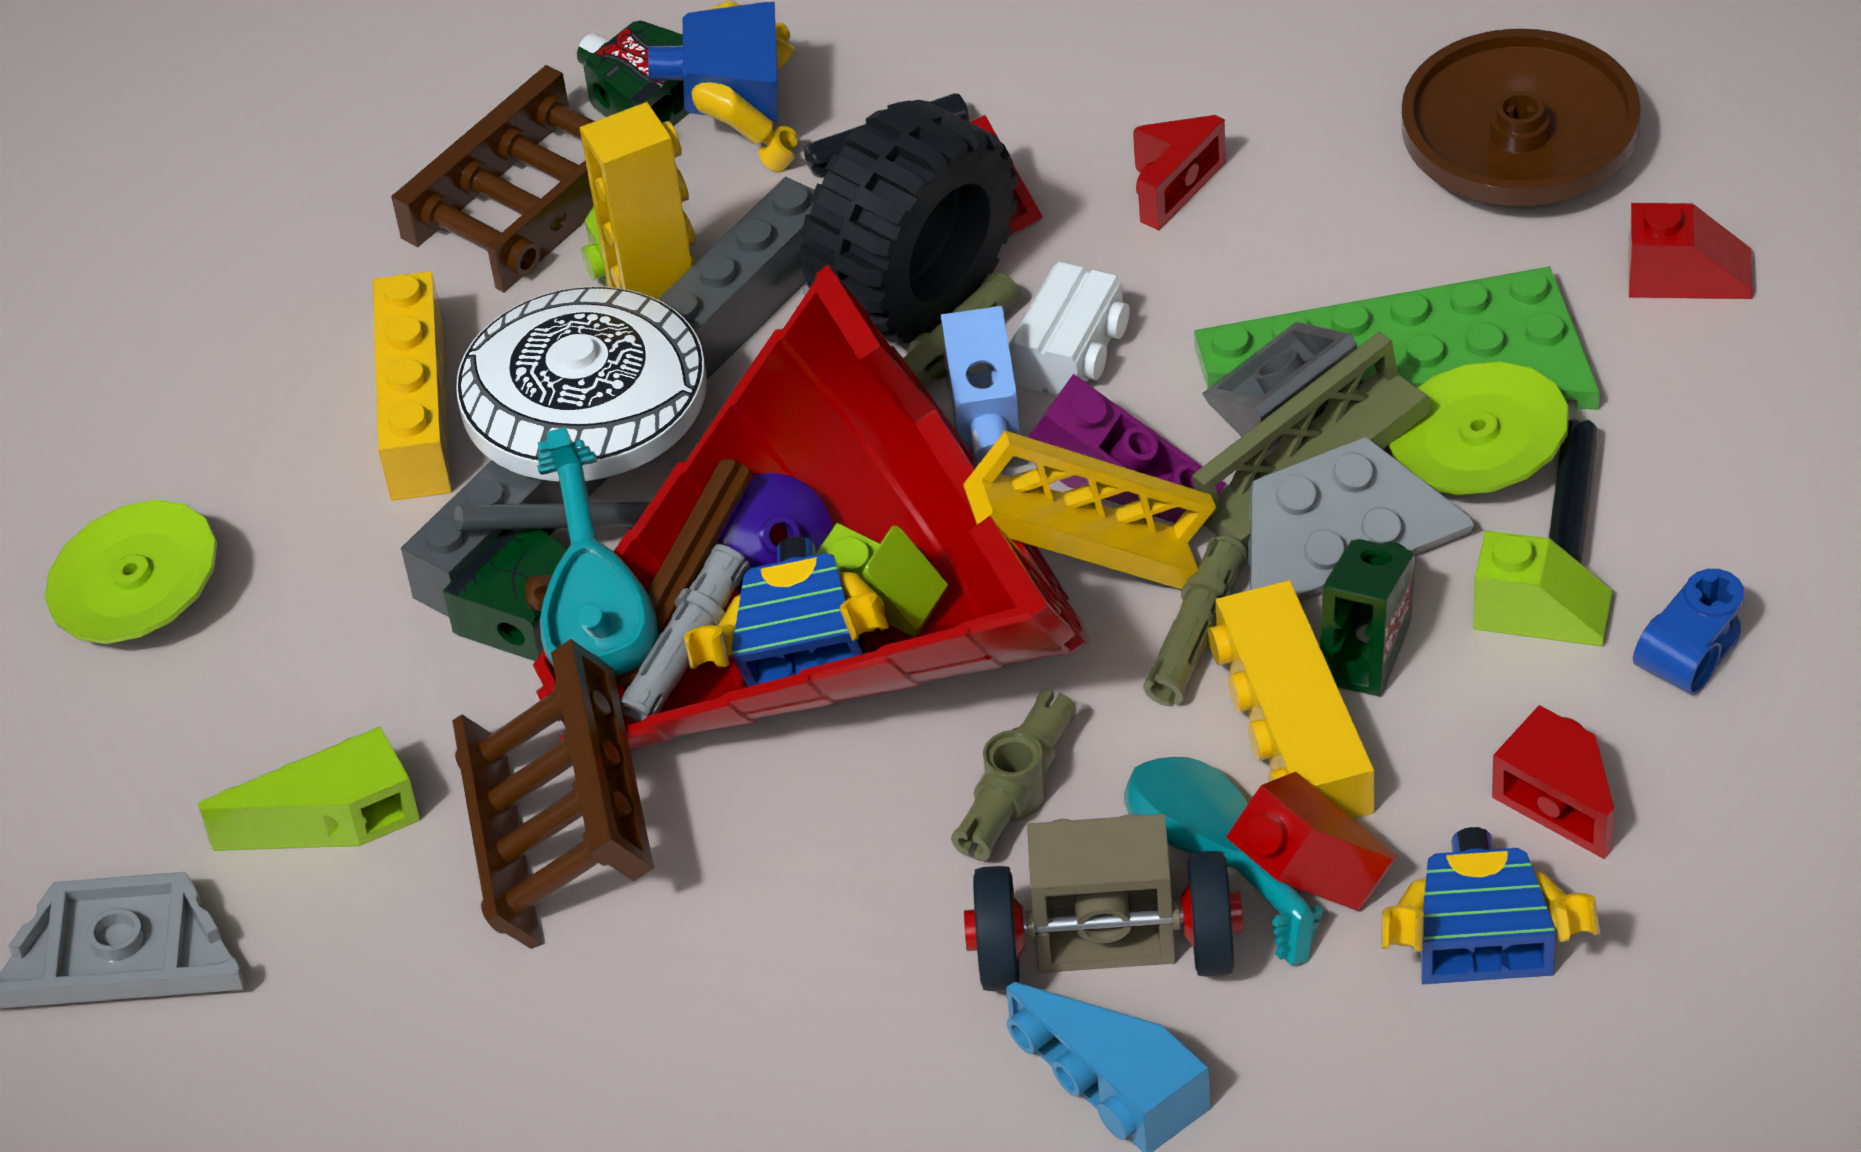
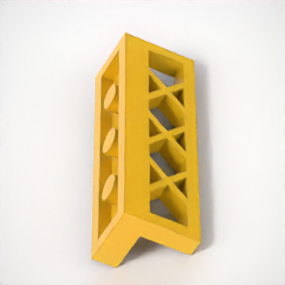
[963,430,1216,590]

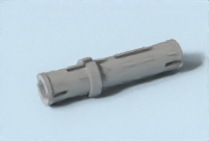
[620,544,750,722]

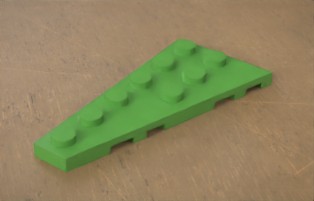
[1194,266,1600,410]

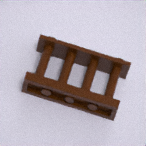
[391,65,595,293]
[452,639,654,949]

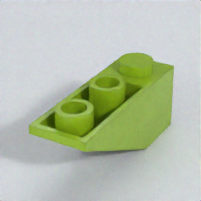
[197,726,420,851]

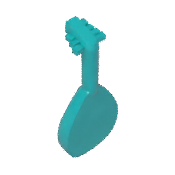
[537,427,659,677]
[1124,757,1324,966]

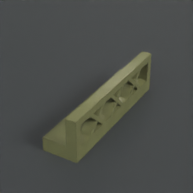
[1191,332,1431,551]

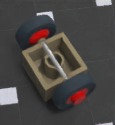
[964,814,1243,991]

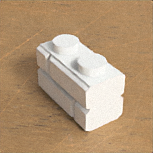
[1009,261,1130,396]

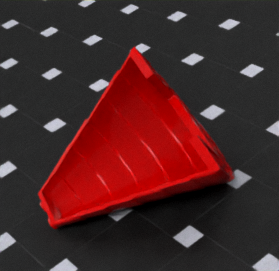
[533,265,1090,750]

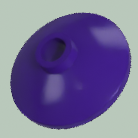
[717,473,833,592]

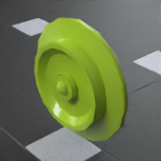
[1389,361,1569,495]
[45,499,217,644]

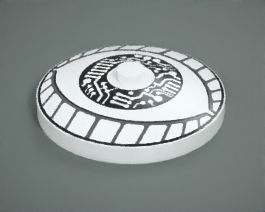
[456,286,707,482]

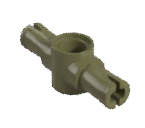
[951,689,1077,861]

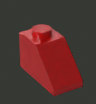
[1628,203,1753,299]
[1492,705,1614,859]
[1226,771,1398,911]

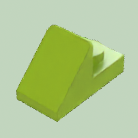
[816,523,948,637]

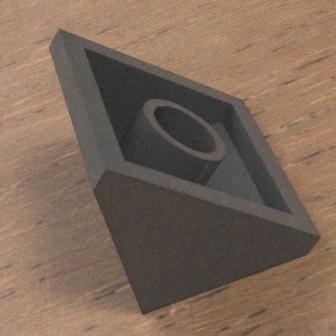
[1202,322,1359,458]

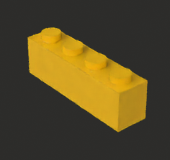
[579,102,696,300]
[373,271,452,501]
[1208,580,1374,819]

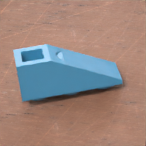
[1006,982,1211,1152]

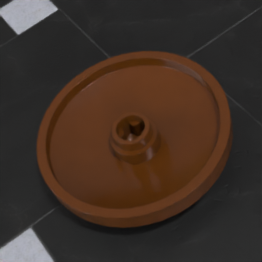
[1402,28,1641,206]

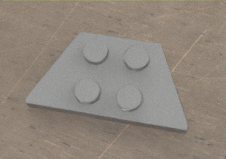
[1248,437,1474,602]
[0,872,244,1009]

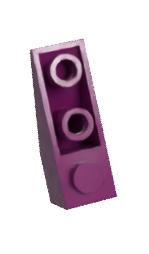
[1027,374,1226,523]

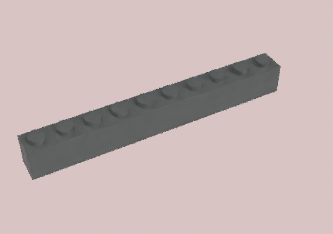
[401,176,815,617]

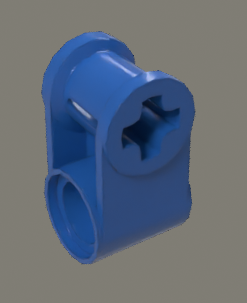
[1633,568,1744,695]

